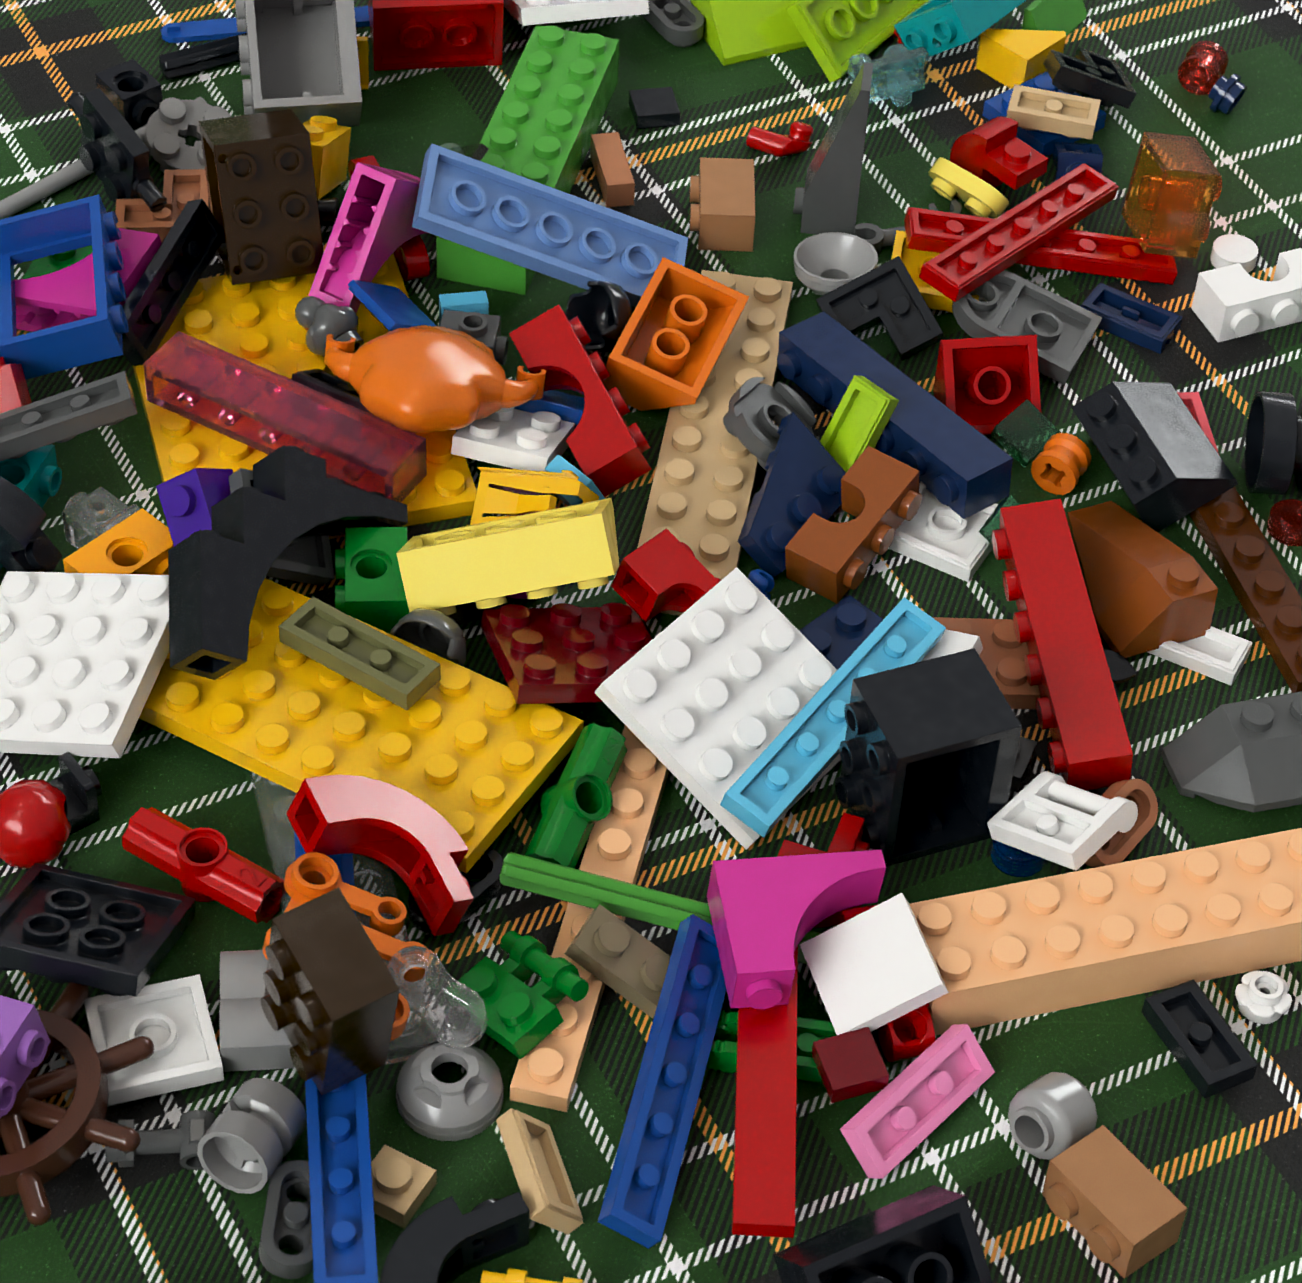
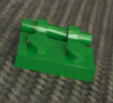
[444,930,589,1059]

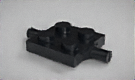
[67,88,167,212]

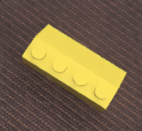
[396,498,619,616]

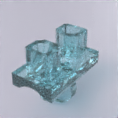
[848,43,929,107]

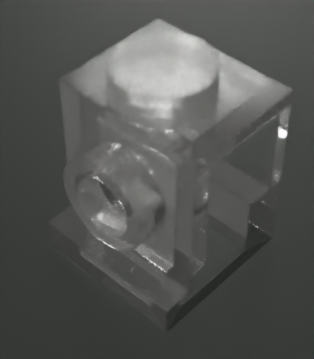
[62,486,141,549]

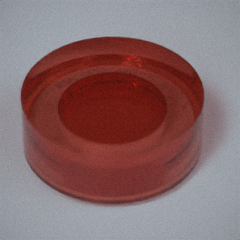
[1267,499,1302,546]

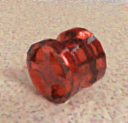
[1177,40,1229,95]

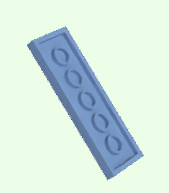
[412,143,688,307]

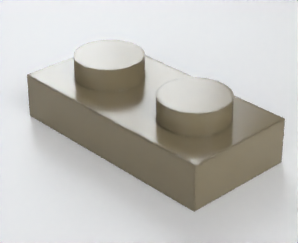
[565,904,671,1019]

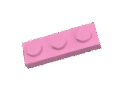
[840,1024,995,1179]

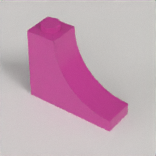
[308,162,430,313]
[15,228,162,332]
[707,849,886,1009]

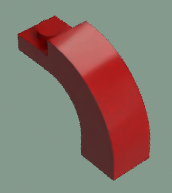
[286,774,474,936]

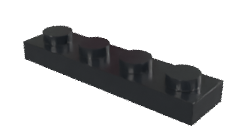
[122,199,225,366]

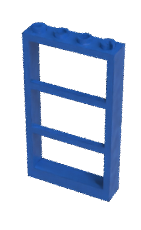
[0,194,129,380]

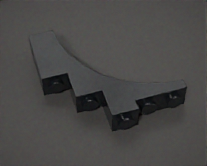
[168,445,408,680]

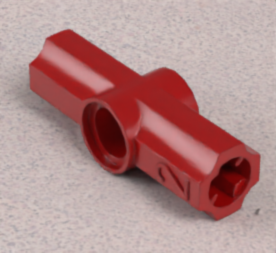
[122,807,287,924]

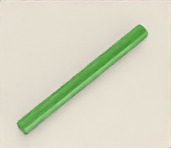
[500,852,821,965]

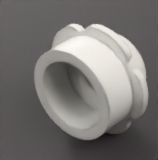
[1235,970,1292,1024]

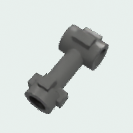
[105,1110,216,1170]

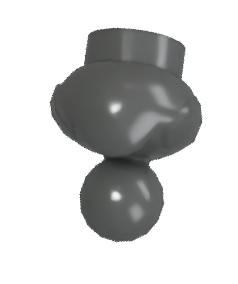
[295,296,364,356]

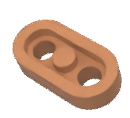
[1085,778,1158,868]

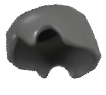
[390,608,467,666]

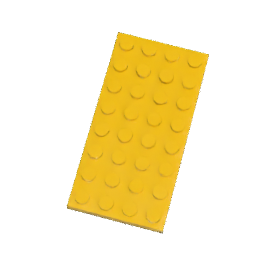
[139,578,584,874]

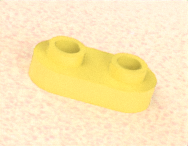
[928,157,1009,219]

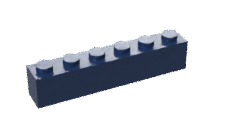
[777,311,1013,519]

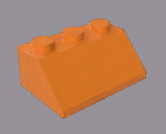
[604,257,749,411]

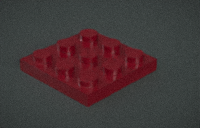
[481,602,652,704]

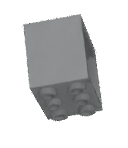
[235,0,362,126]

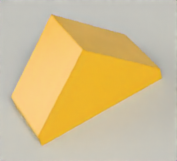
[976,29,1066,89]

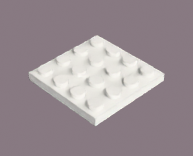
[594,567,842,850]
[0,571,170,758]

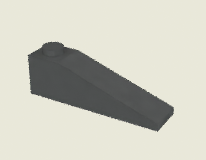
[793,62,873,235]

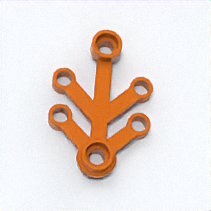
[262,852,431,1041]

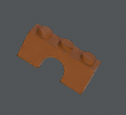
[785,446,922,604]

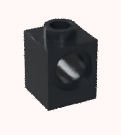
[95,59,163,131]

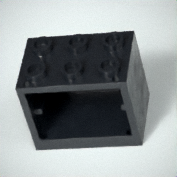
[835,648,1022,867]

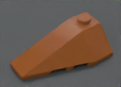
[1067,501,1218,658]

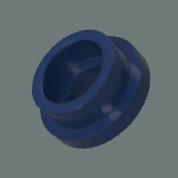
[1208,73,1247,115]

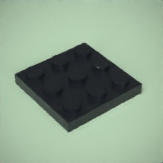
[0,863,196,997]

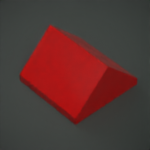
[933,334,1042,435]

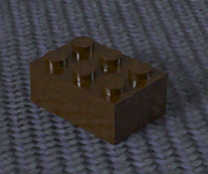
[261,887,400,1096]

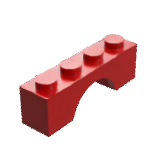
[509,304,652,497]

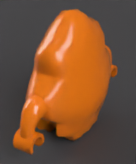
[324,325,546,433]

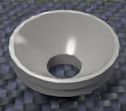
[793,232,878,295]
[396,1042,504,1141]

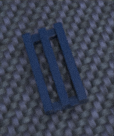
[1080,283,1183,354]

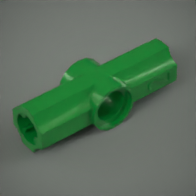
[524,723,628,868]

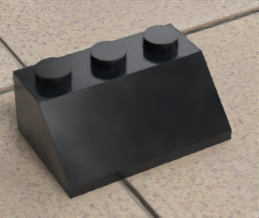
[1072,381,1238,532]
[773,1185,993,1283]

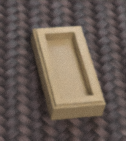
[496,1108,583,1235]

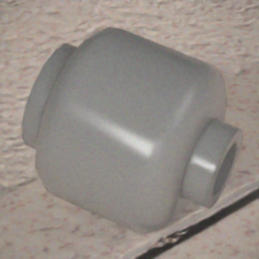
[1008,1072,1097,1160]

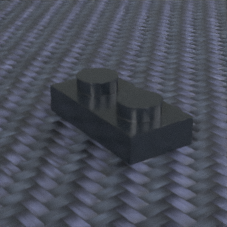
[1142,979,1258,1099]

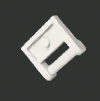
[987,771,1138,871]

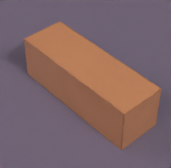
[590,132,635,208]

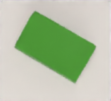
[1021,0,1087,37]

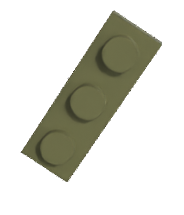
[279,597,441,710]

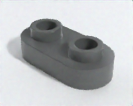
[642,0,704,47]
[258,1160,313,1279]

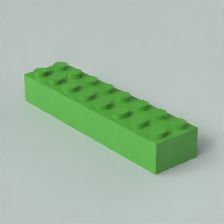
[436,25,620,295]

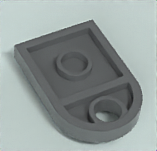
[952,270,1102,385]

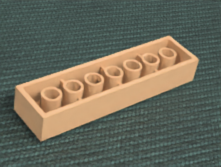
[909,828,1302,1036]

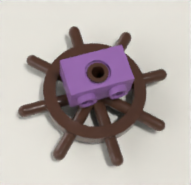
[0,982,154,1226]

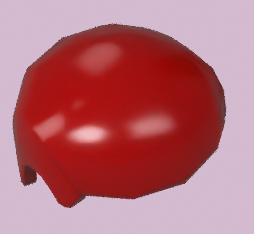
[0,780,72,869]

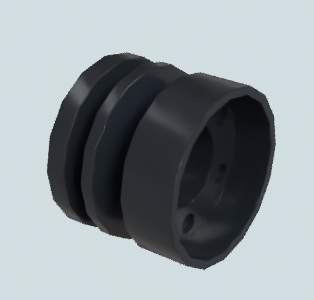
[1244,391,1302,496]

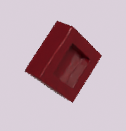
[812,1027,889,1103]

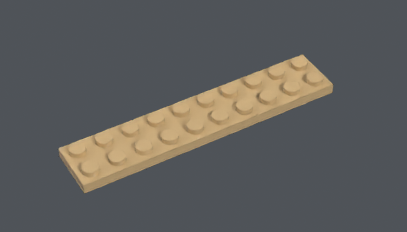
[626,270,793,616]

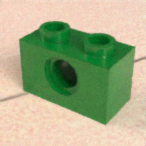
[335,527,409,634]

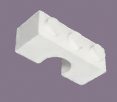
[1191,248,1302,342]

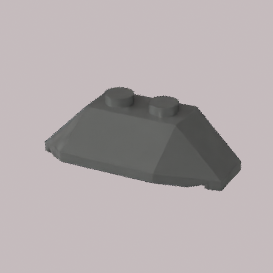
[1161,691,1302,813]

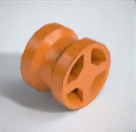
[1031,433,1092,495]

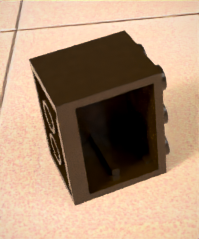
[199,109,324,285]

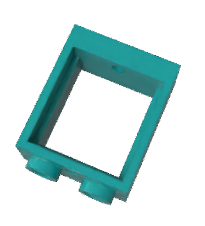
[894,0,1026,63]

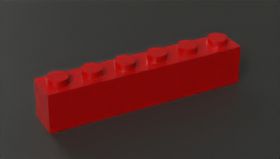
[992,498,1133,790]

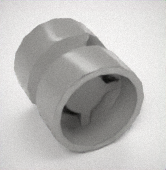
[197,1078,307,1194]

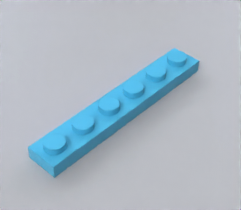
[720,597,946,838]

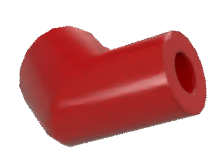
[746,121,814,157]

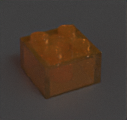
[1121,131,1222,258]

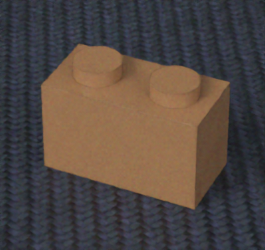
[689,157,755,252]
[1042,1125,1187,1279]

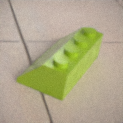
[690,0,808,66]

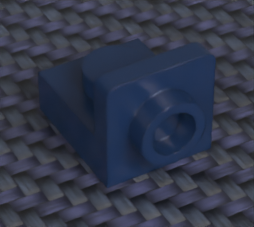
[1052,142,1103,181]

